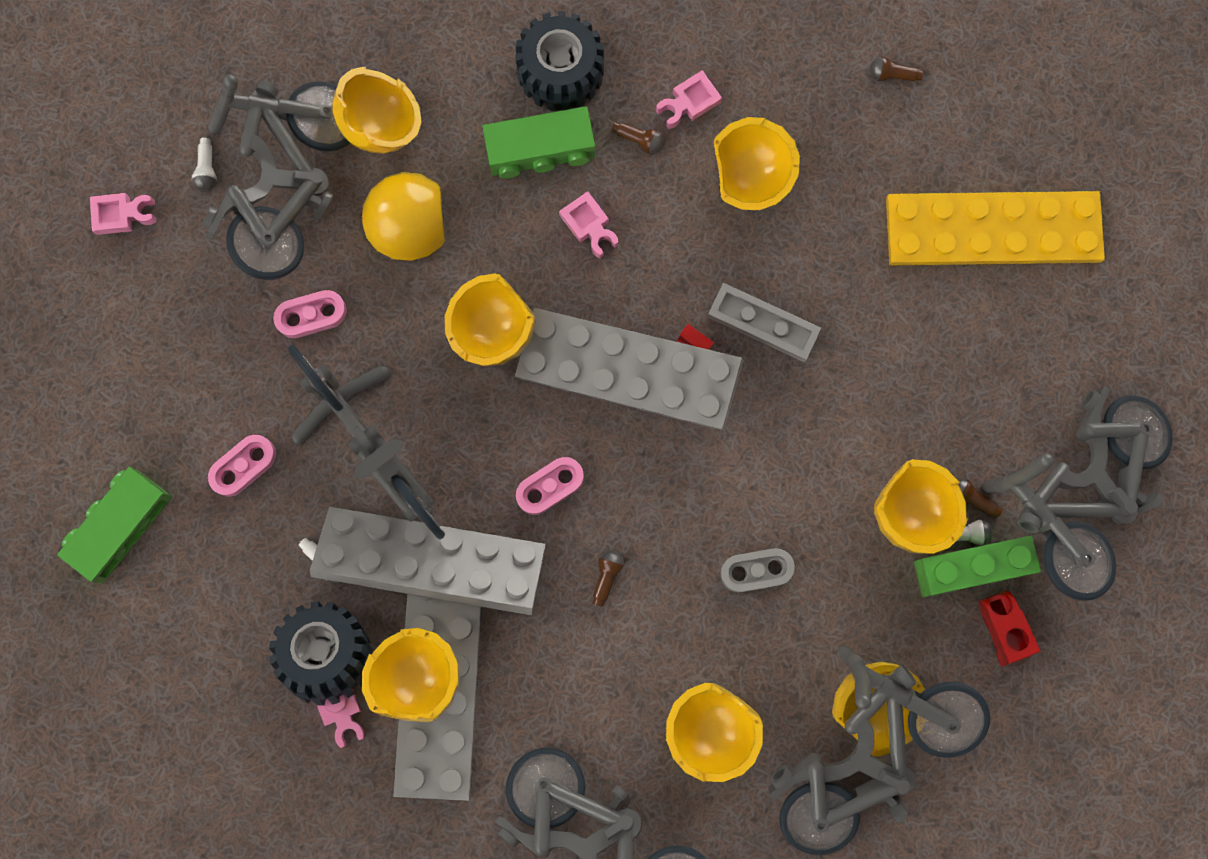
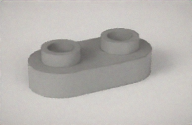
[720,548,795,593]

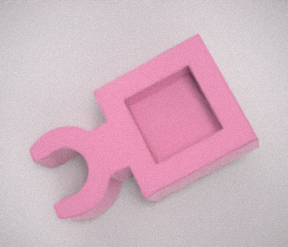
[656,70,722,129]
[559,191,618,259]
[90,193,157,235]
[317,688,365,748]

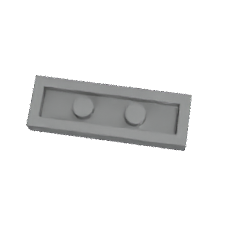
[707,283,821,363]

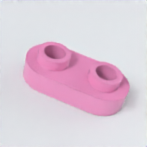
[273,290,347,338]
[208,435,276,497]
[516,457,584,515]

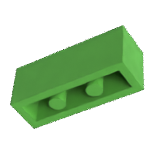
[482,106,595,179]
[57,466,173,584]
[914,535,1041,597]

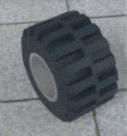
[515,11,604,111]
[269,601,373,706]

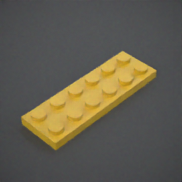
[886,191,1105,265]

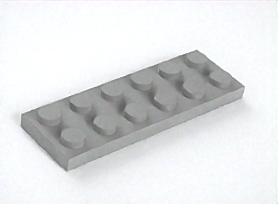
[515,308,744,431]
[310,507,545,615]
[393,594,482,801]

